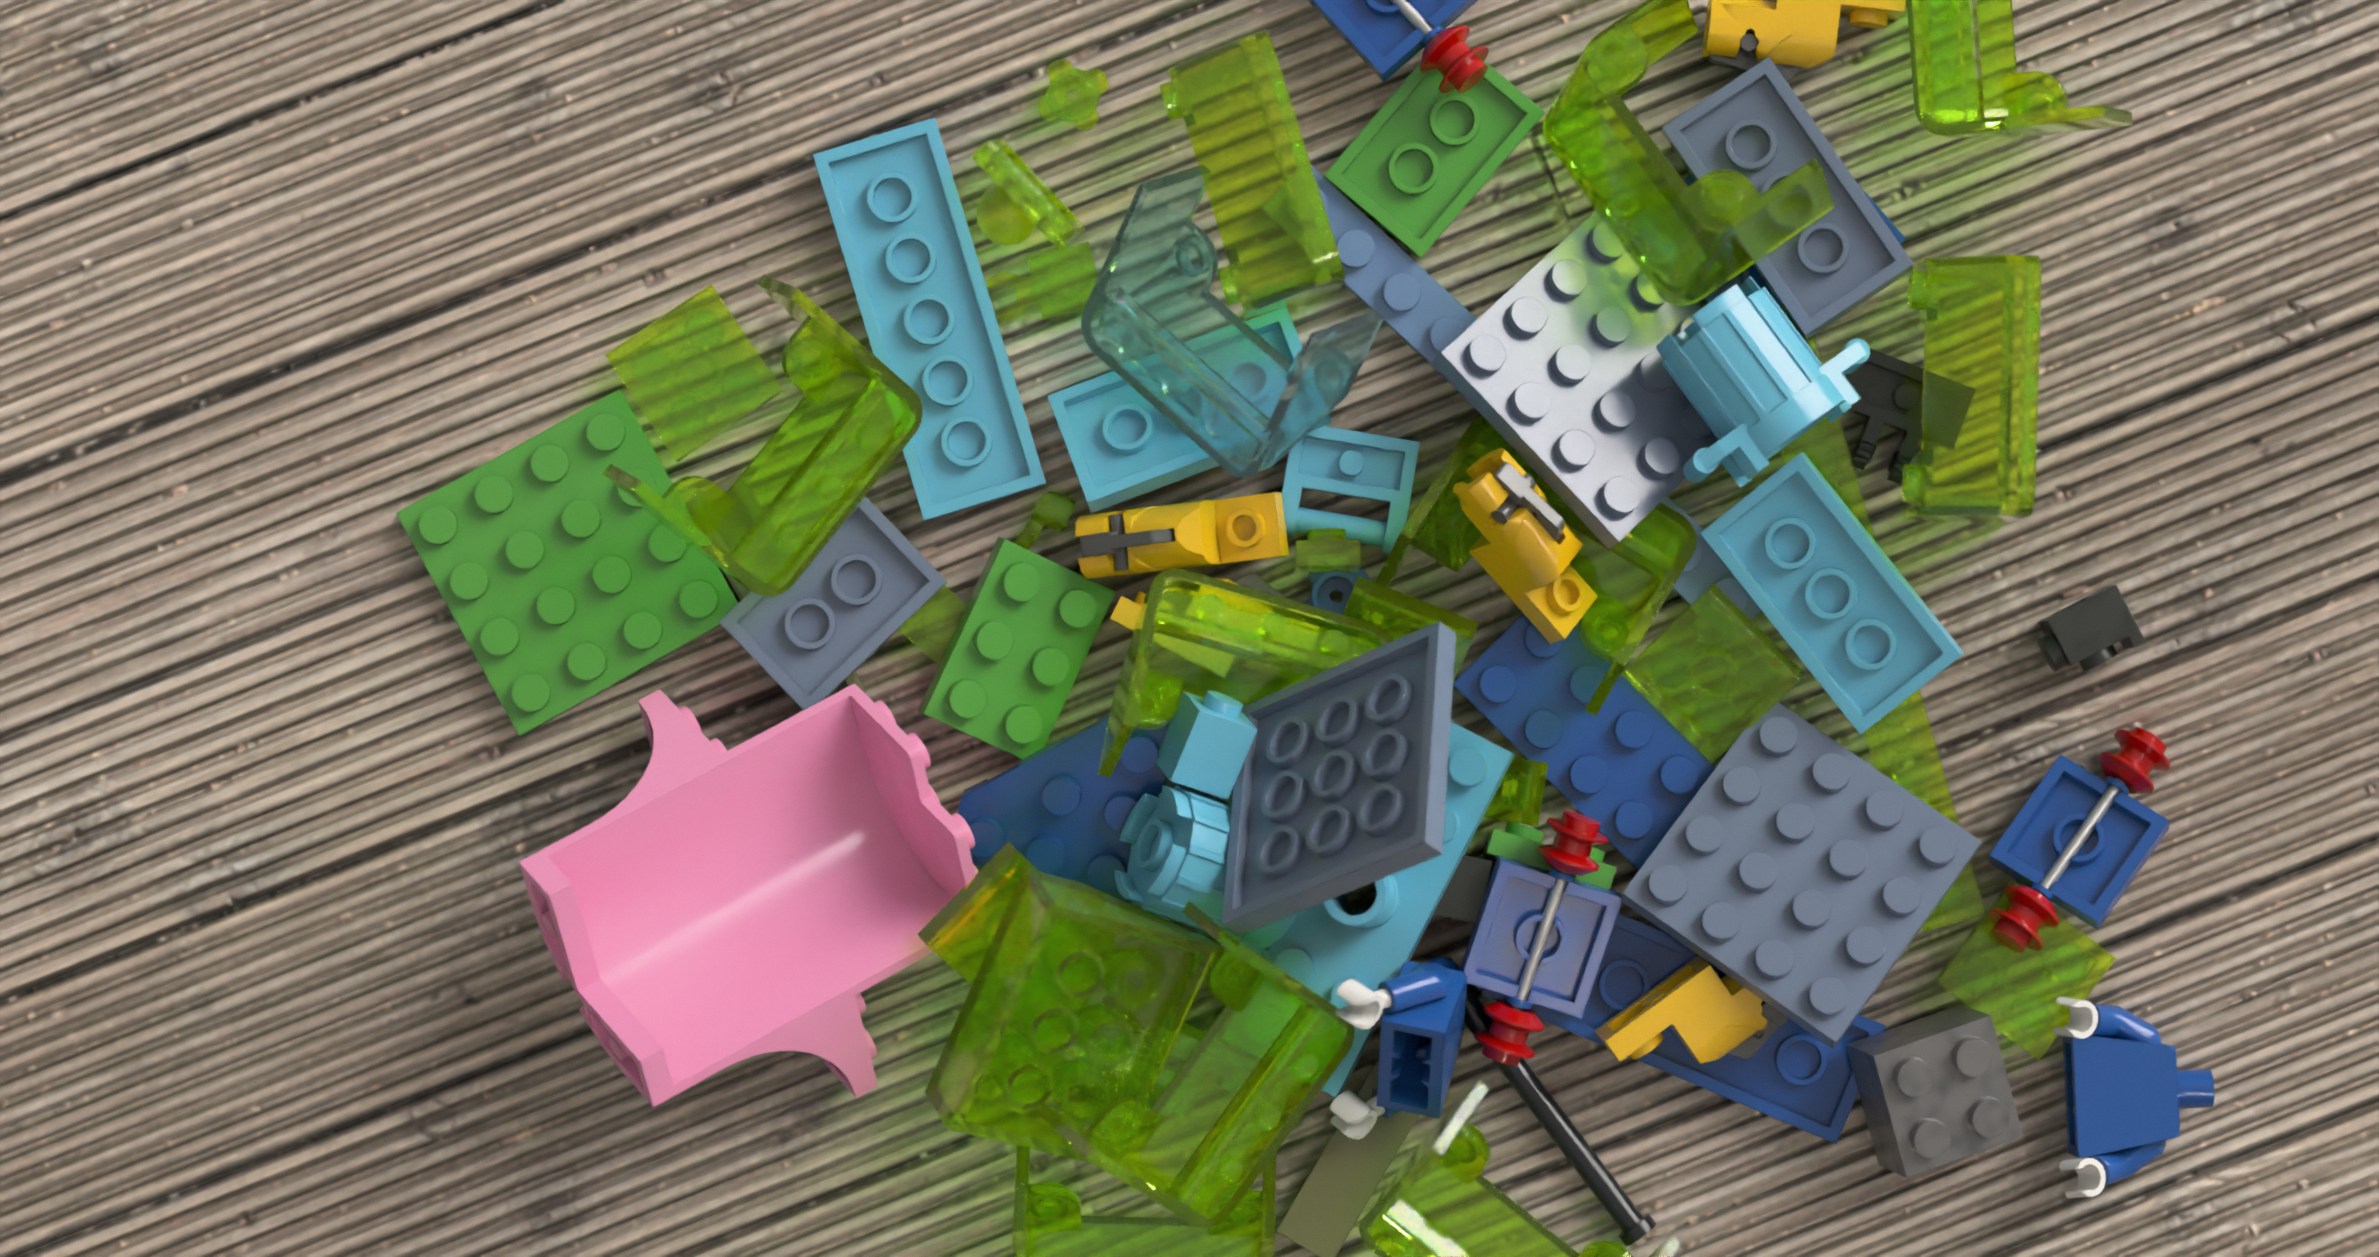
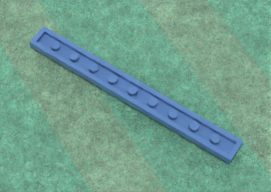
[1263,161,1761,642]

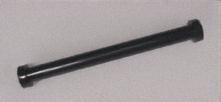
[1464,983,1657,1247]

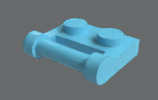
[1282,426,1420,556]

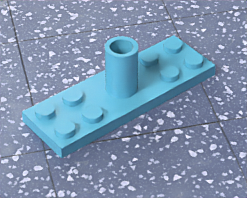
[1223,722,1515,1098]

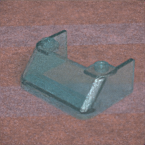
[1081,164,1384,478]

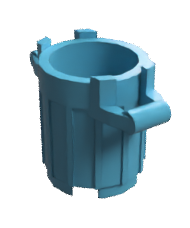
[1655,276,1870,488]
[1114,785,1298,980]

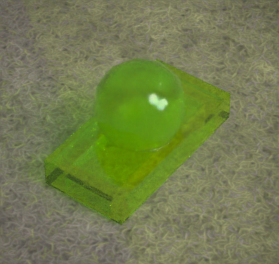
[971,138,1086,250]

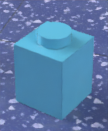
[1156,690,1258,800]

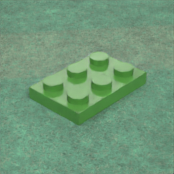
[1324,61,1545,260]
[918,537,1116,759]

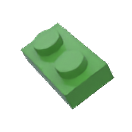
[1482,822,1617,890]

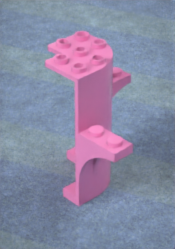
[519,683,986,1107]

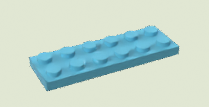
[813,117,1047,522]

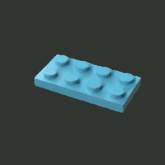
[1047,306,1331,513]
[1700,452,1964,735]

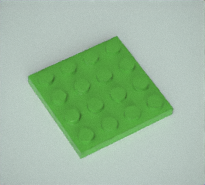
[396,389,739,736]

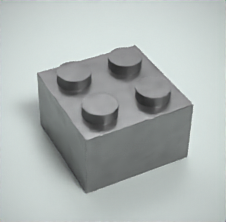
[1846,1004,2023,1178]

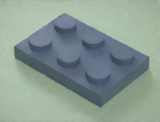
[719,489,948,710]

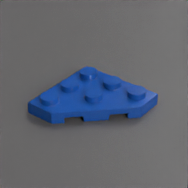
[957,707,1171,908]

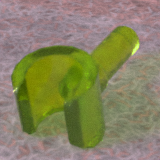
[1014,491,1076,550]

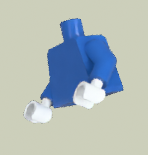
[1330,957,1468,1140]
[2053,997,2214,1198]

